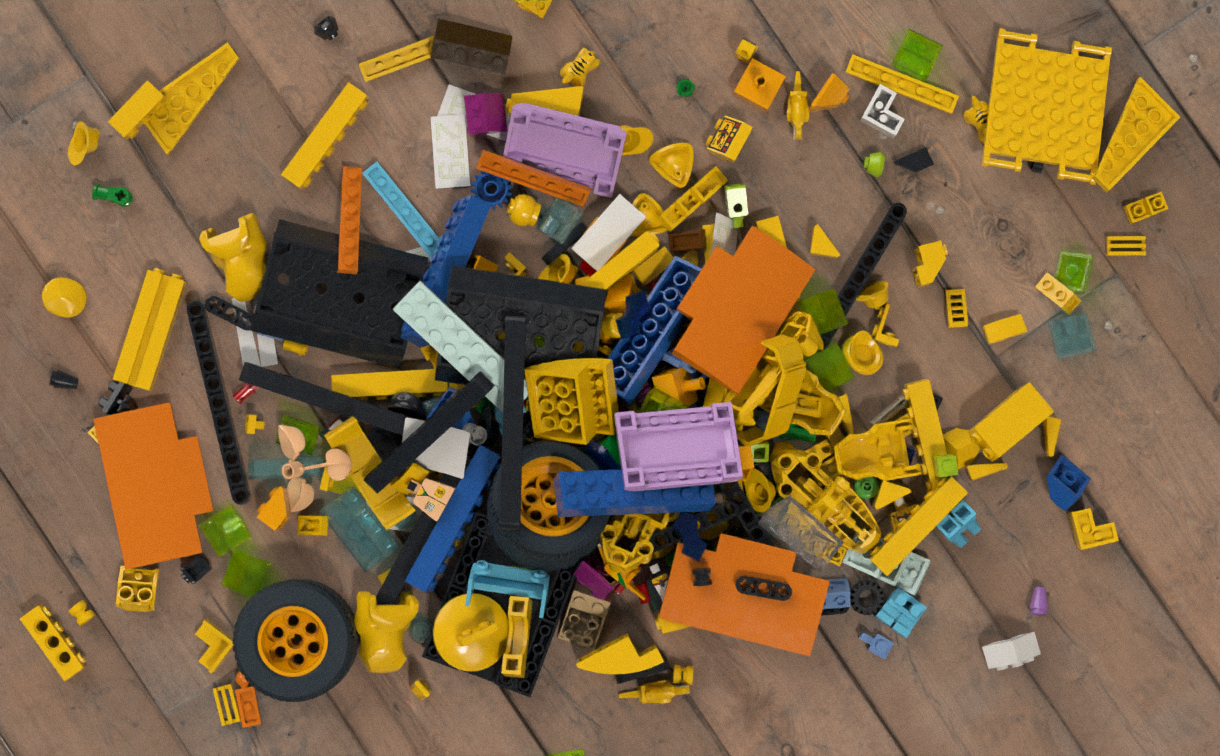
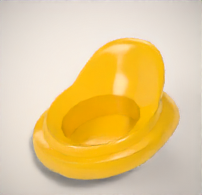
[42,277,87,318]
[842,331,883,375]

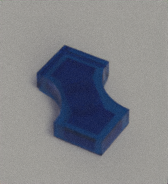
[616,291,650,339]
[587,440,622,470]
[672,512,708,562]

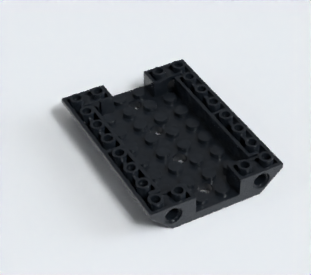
[251,219,428,369]
[435,265,607,385]
[422,512,581,697]

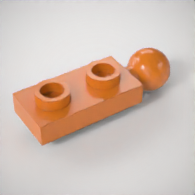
[235,671,262,728]

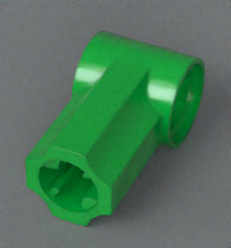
[777,424,816,442]

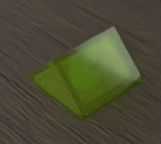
[1054,251,1094,295]
[798,289,848,335]
[276,414,322,455]

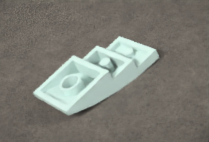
[842,528,931,596]

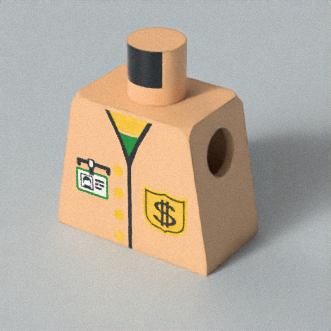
[406,478,456,521]

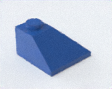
[1047,454,1091,511]

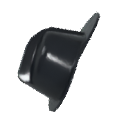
[471,406,500,449]

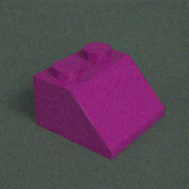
[464,93,508,136]
[574,554,619,600]

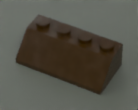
[430,18,513,75]

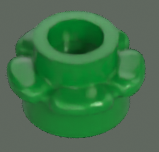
[676,79,695,97]

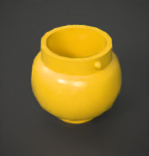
[506,194,541,227]

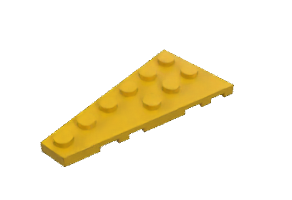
[146,42,239,156]
[1093,77,1180,193]

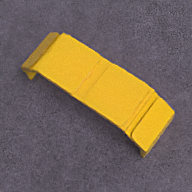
[736,334,806,446]
[324,416,416,530]

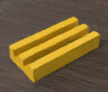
[1106,236,1146,256]
[213,684,241,726]

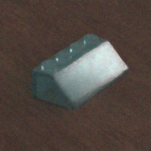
[319,486,399,572]

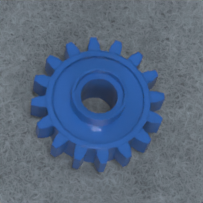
[471,171,513,211]

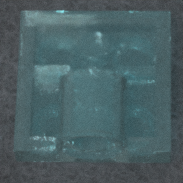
[536,198,584,244]
[1048,313,1096,359]

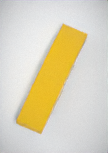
[658,166,728,231]

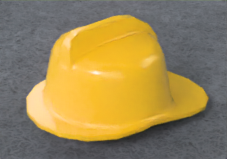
[68,121,100,166]
[620,125,654,155]
[538,254,578,284]
[856,281,889,310]
[744,469,776,512]

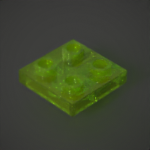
[198,505,252,558]

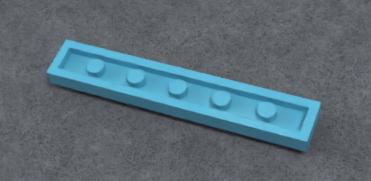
[362,162,439,258]

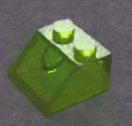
[891,29,943,81]
[804,343,854,391]
[221,549,271,597]

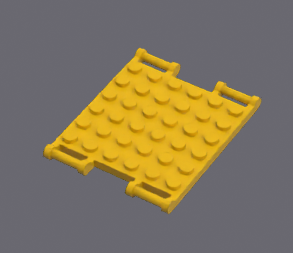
[981,28,1112,185]

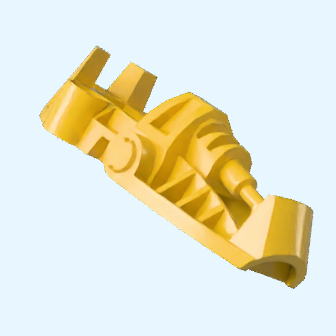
[723,311,824,426]
[771,448,882,554]
[599,513,670,573]

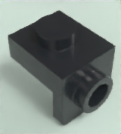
[180,554,213,584]

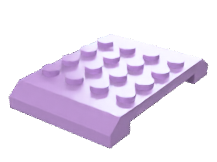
[503,103,627,198]
[614,402,743,492]

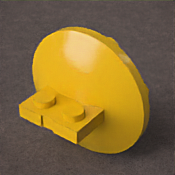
[433,593,509,671]

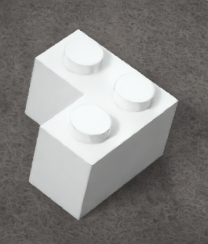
[860,84,905,139]
[982,632,1041,671]

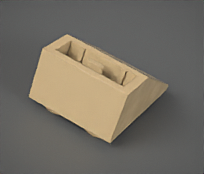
[558,581,614,650]

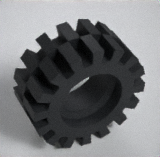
[850,580,885,615]

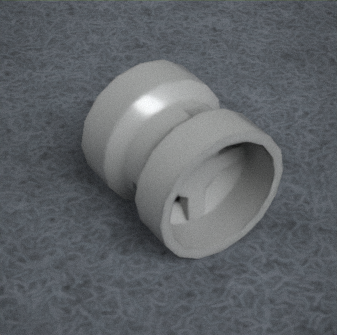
[462,423,487,445]

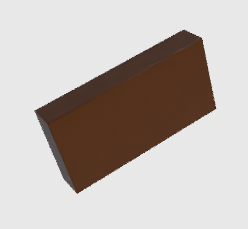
[669,229,706,253]

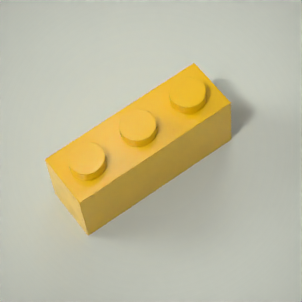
[108,80,167,140]

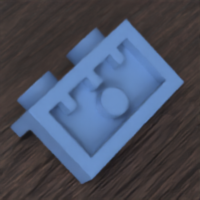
[823,578,850,609]

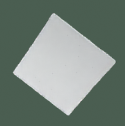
[402,418,470,479]

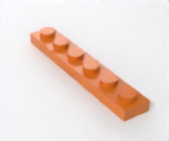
[476,150,591,207]
[337,166,362,274]

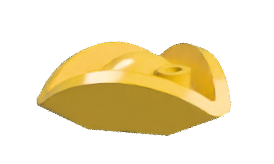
[649,143,694,188]
[630,193,668,236]

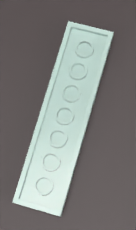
[393,280,528,412]

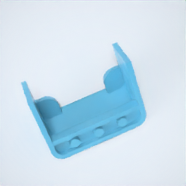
[465,560,550,618]

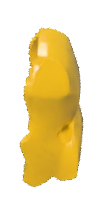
[199,213,267,302]
[759,369,846,435]
[834,418,922,481]
[354,591,419,673]

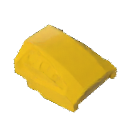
[116,566,160,612]

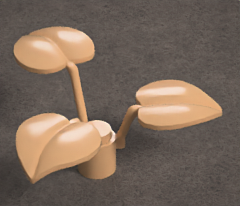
[278,425,352,512]

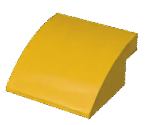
[524,358,619,445]
[576,633,664,674]

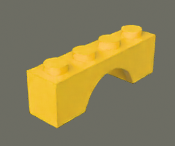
[501,596,533,678]

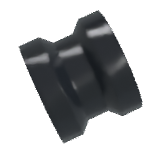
[692,568,712,586]

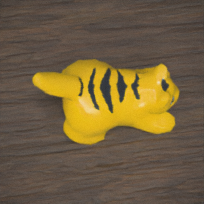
[560,48,600,87]
[963,96,989,144]

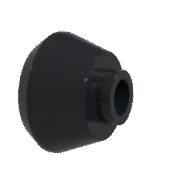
[314,16,339,41]

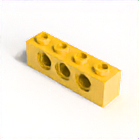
[20,605,87,681]

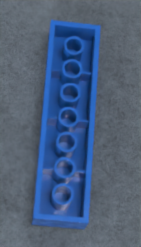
[400,195,491,348]
[607,256,702,406]
[405,445,502,593]
[553,470,716,517]

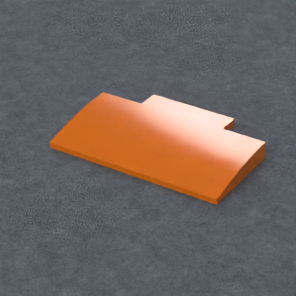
[672,226,815,395]
[93,402,213,570]
[659,533,830,657]

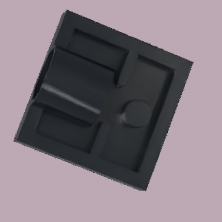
[366,426,403,461]

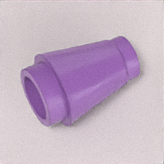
[1029,587,1049,616]

